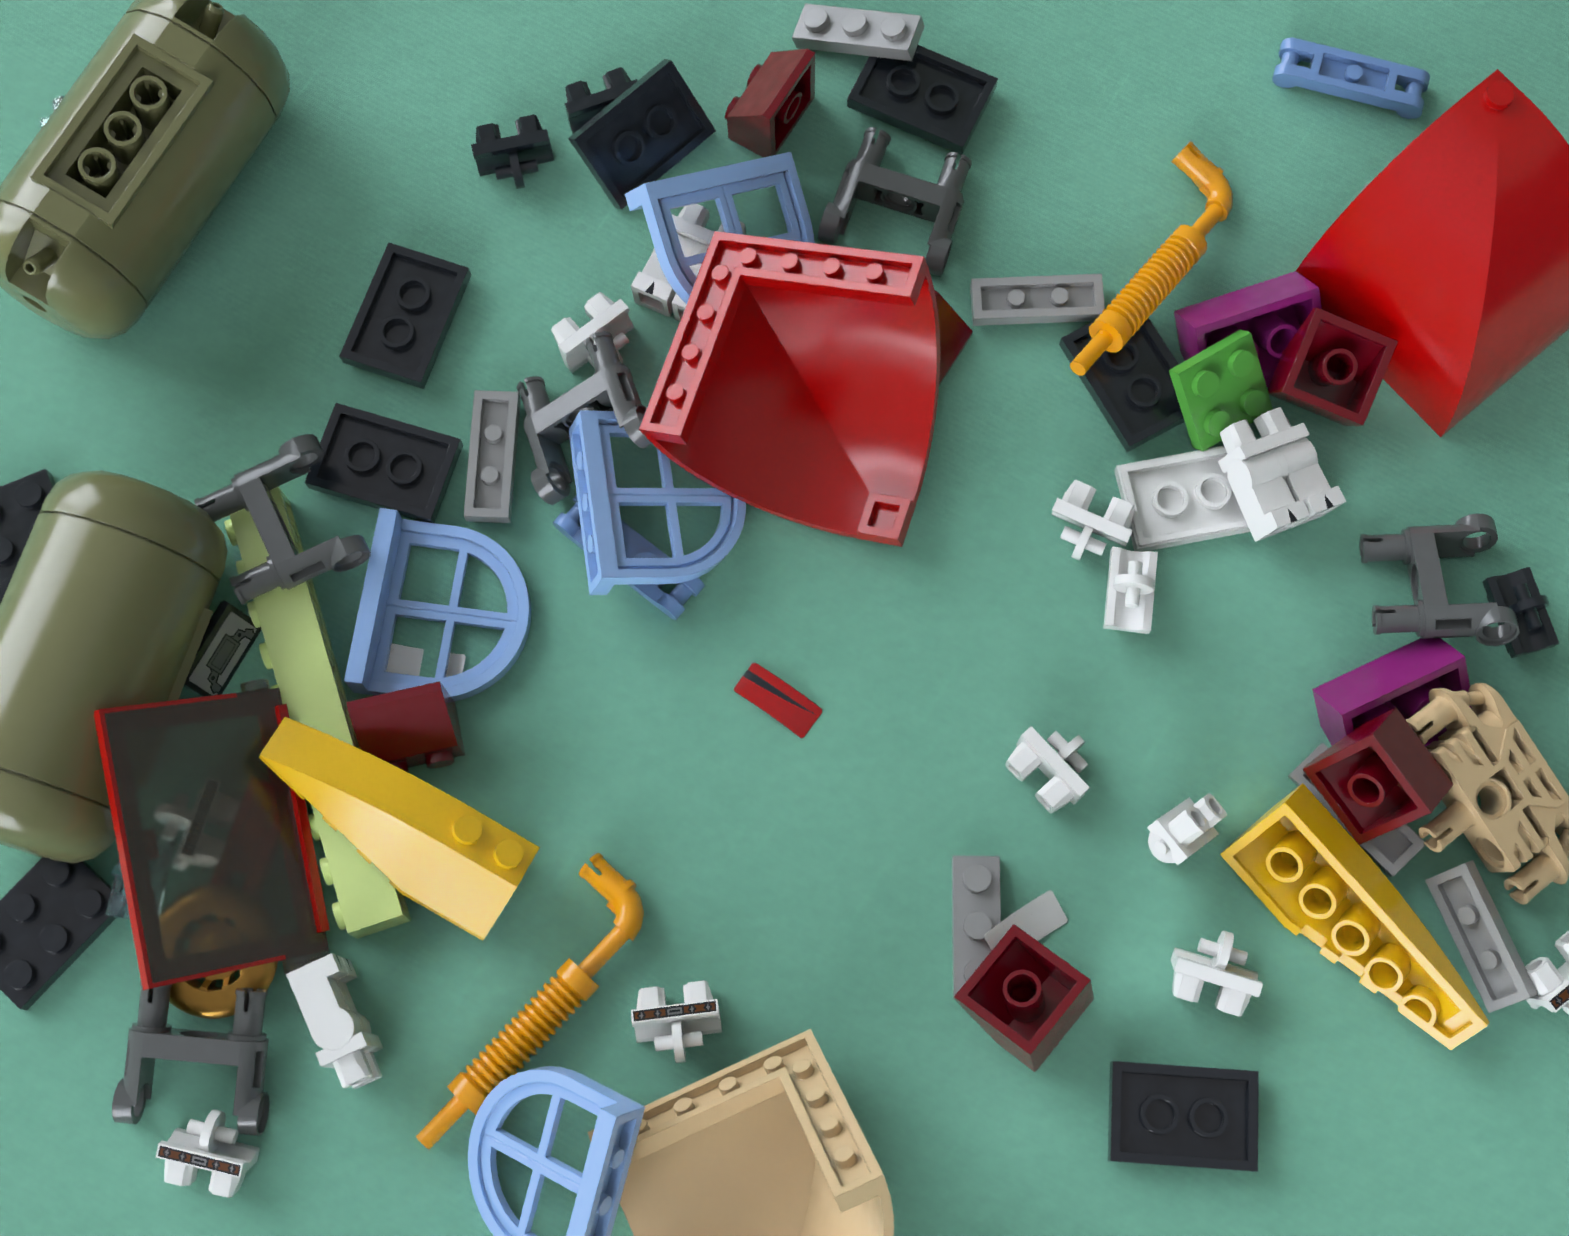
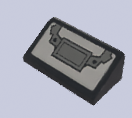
[184,600,261,697]

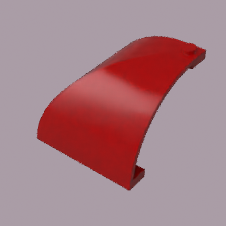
[1296,69,1569,437]
[639,231,940,547]

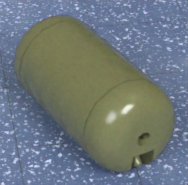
[0,0,290,339]
[0,470,228,863]

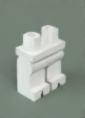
[631,204,746,321]
[1218,407,1347,542]
[286,953,383,1089]

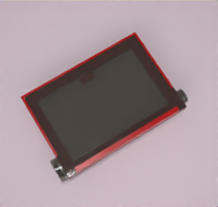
[94,679,330,990]

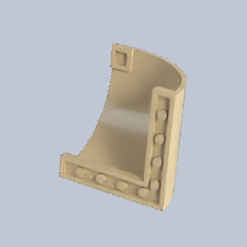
[588,1029,894,1236]

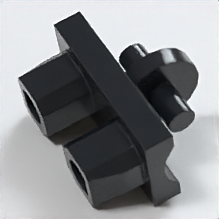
[564,67,638,134]
[471,115,554,189]
[1482,567,1559,658]

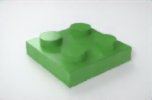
[1169,329,1273,451]

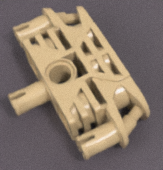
[1406,683,1569,905]

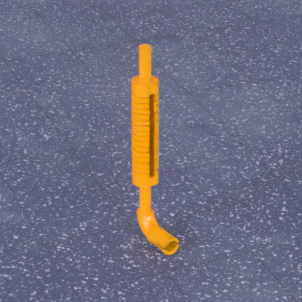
[1070,141,1233,376]
[416,853,644,1150]

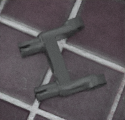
[818,127,972,277]
[517,331,652,505]
[194,434,371,605]
[1359,513,1519,646]
[112,980,270,1136]

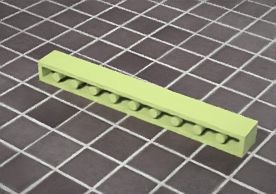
[224,487,411,939]

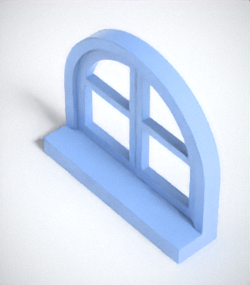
[625,152,814,304]
[568,410,746,595]
[344,508,531,701]
[468,1066,645,1236]

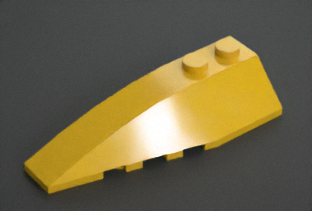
[259,717,540,941]
[1220,783,1489,1050]

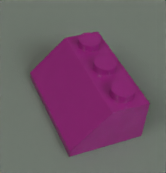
[1174,271,1322,387]
[1312,638,1472,747]

